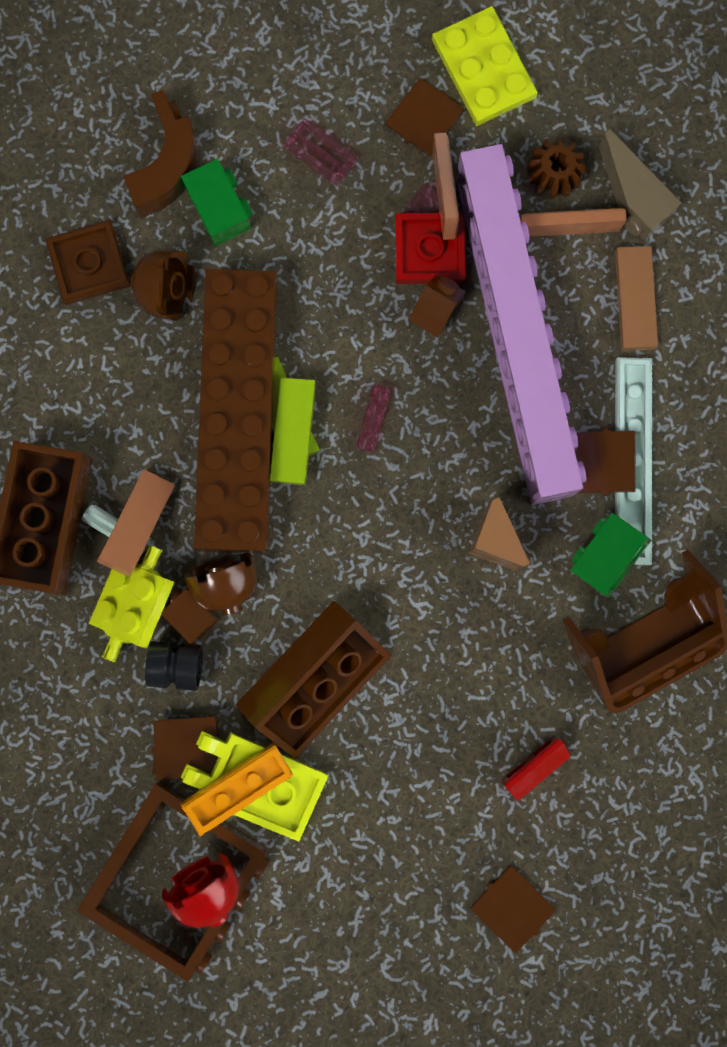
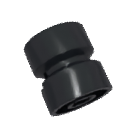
[145,641,203,691]

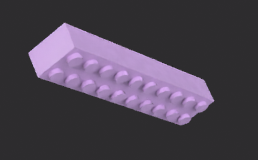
[455,144,586,506]

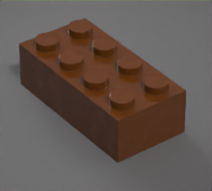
[0,441,93,596]

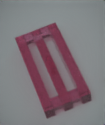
[284,118,358,187]

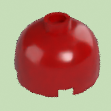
[162,854,239,928]

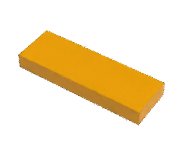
[180,743,293,836]

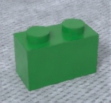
[181,158,253,247]
[570,513,652,597]

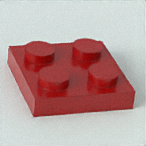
[395,213,465,284]

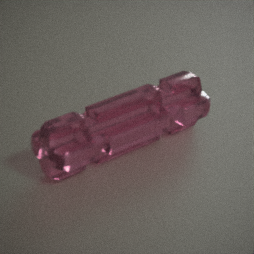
[356,385,390,453]

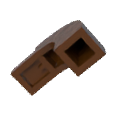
[123,90,197,218]

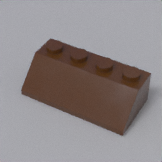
[235,601,392,759]

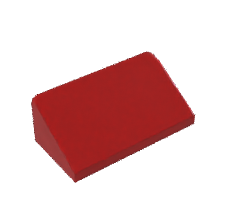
[501,736,570,801]

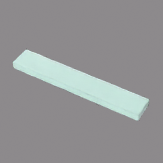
[615,357,652,565]

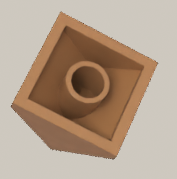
[469,497,530,571]

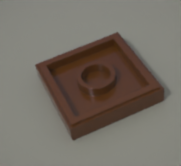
[45,219,131,305]

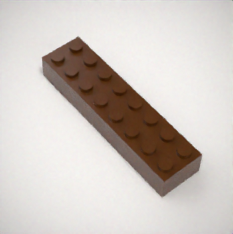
[194,269,278,554]

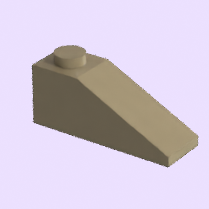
[599,129,681,241]

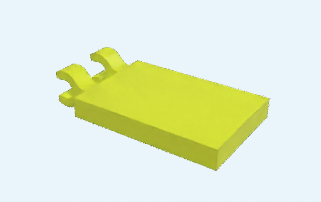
[181,731,329,842]

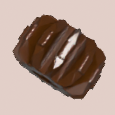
[527,137,586,200]

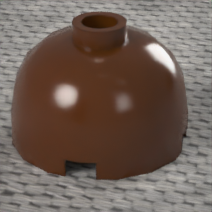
[131,249,196,321]
[184,553,258,615]

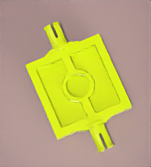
[89,545,175,663]

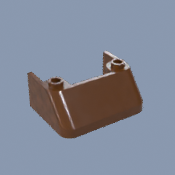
[562,549,727,713]

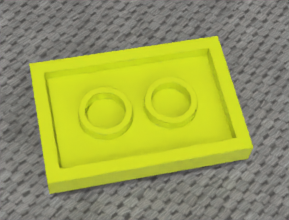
[432,6,538,126]

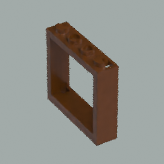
[77,780,269,982]

